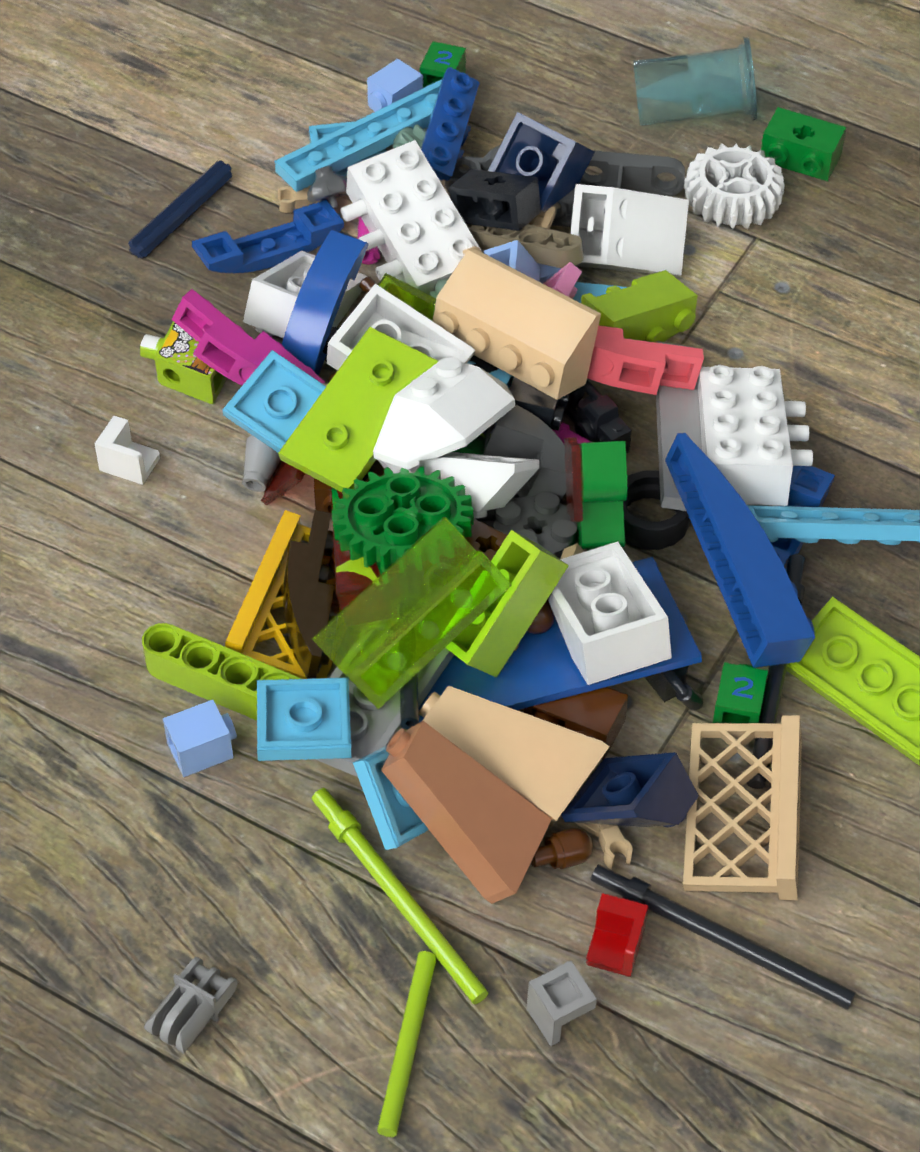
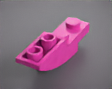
[172,289,325,386]

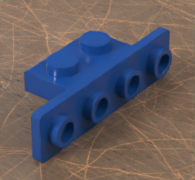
[421,67,479,181]

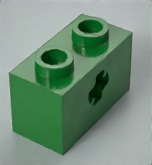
[761,107,847,181]

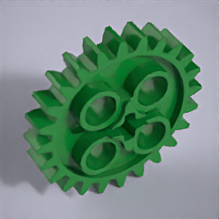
[332,466,474,573]

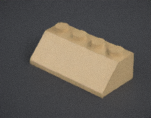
[433,248,601,400]

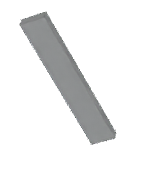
[656,341,702,511]

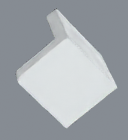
[95,416,160,485]

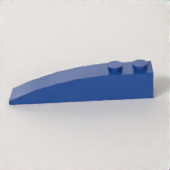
[665,433,815,668]

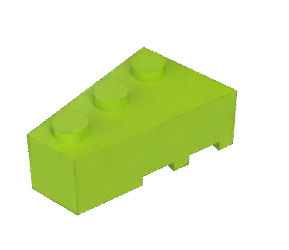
[581,270,698,343]

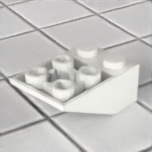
[571,184,689,276]

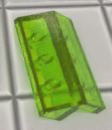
[311,517,512,709]

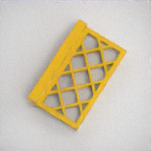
[225,510,375,679]

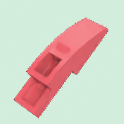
[587,326,704,395]

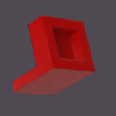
[586,893,648,977]

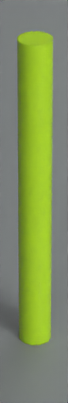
[377,951,437,1137]

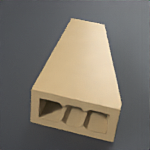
[419,686,610,827]

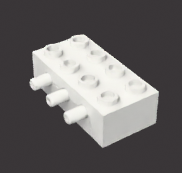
[341,140,483,310]
[698,365,813,506]

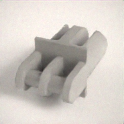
[144,957,238,1054]

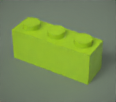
[439,530,569,677]

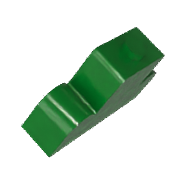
[567,441,627,551]

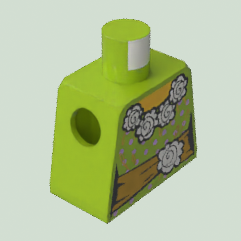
[140,322,227,405]

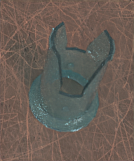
[633,37,757,126]

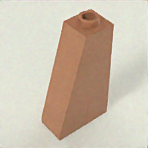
[381,721,552,904]

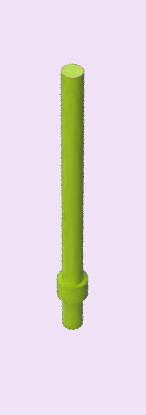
[312,788,488,1005]

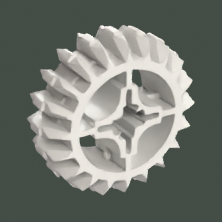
[684,143,785,230]

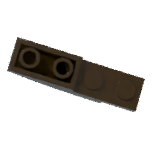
[283,510,340,679]

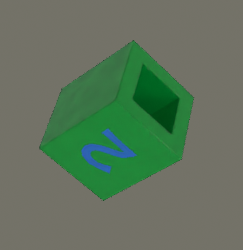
[420,41,466,88]
[713,662,768,723]

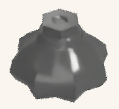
[307,166,347,208]

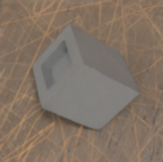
[527,960,597,1046]

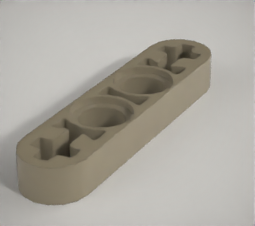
[466,224,584,268]

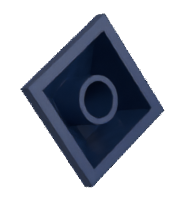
[488,112,595,212]
[561,752,699,827]

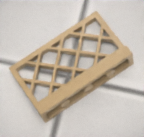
[683,715,802,900]

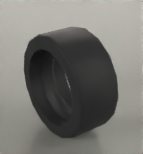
[623,470,690,550]

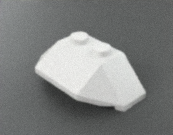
[373,357,515,470]
[377,452,539,518]

